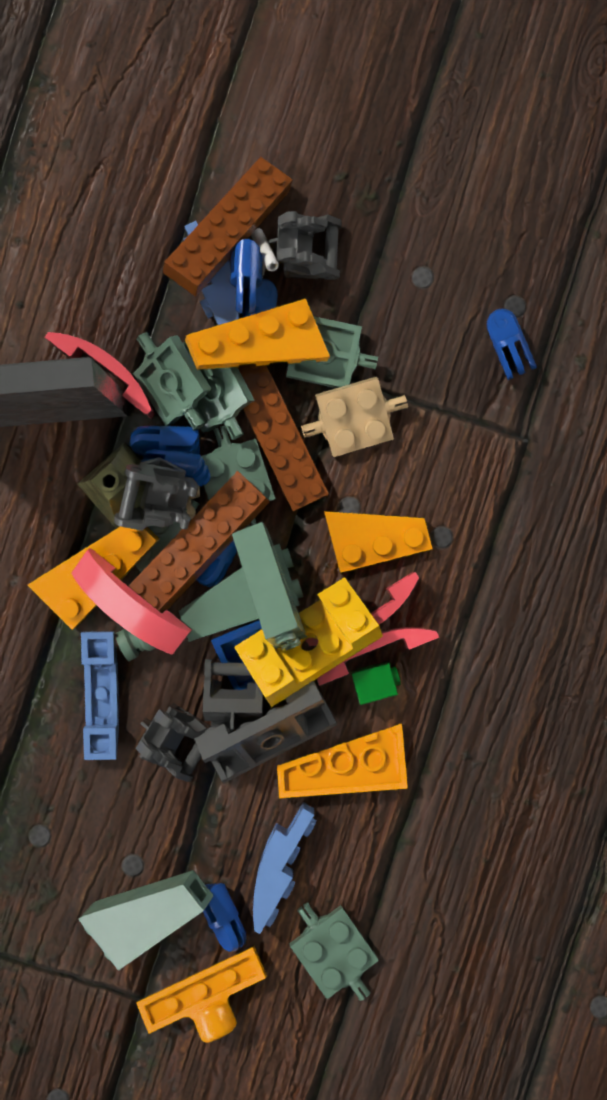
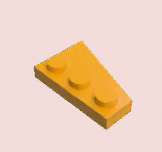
[324,511,432,573]

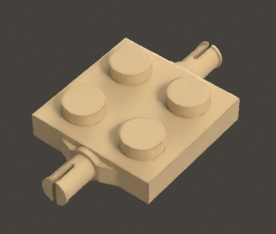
[301,377,408,457]

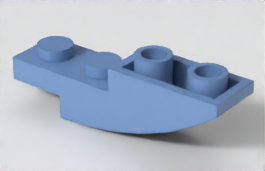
[183,221,240,325]
[253,802,317,934]

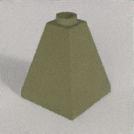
[77,442,146,529]

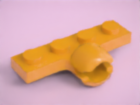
[136,946,267,1043]

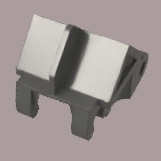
[269,211,342,280]
[114,457,199,531]
[203,659,263,733]
[136,703,211,782]

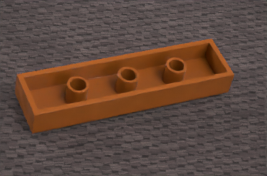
[163,157,293,297]
[238,364,329,512]
[128,471,270,613]

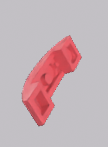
[45,332,155,419]
[71,548,192,655]
[306,572,419,646]
[317,627,439,686]

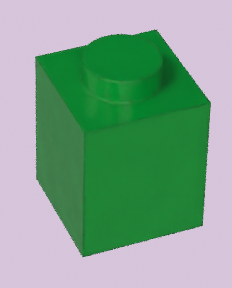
[350,661,401,705]

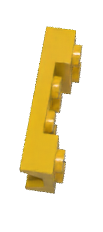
[234,577,383,707]

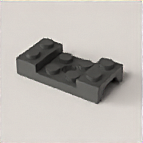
[194,681,337,783]

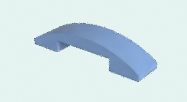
[81,631,119,760]

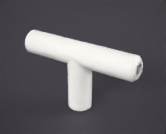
[251,228,279,276]

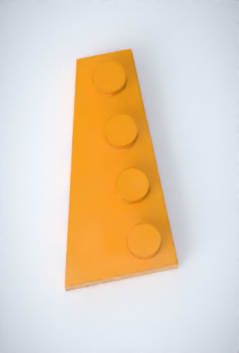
[185,299,330,370]
[28,526,160,630]
[277,724,408,798]

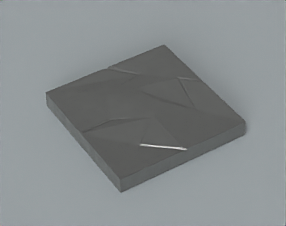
[0,357,128,427]

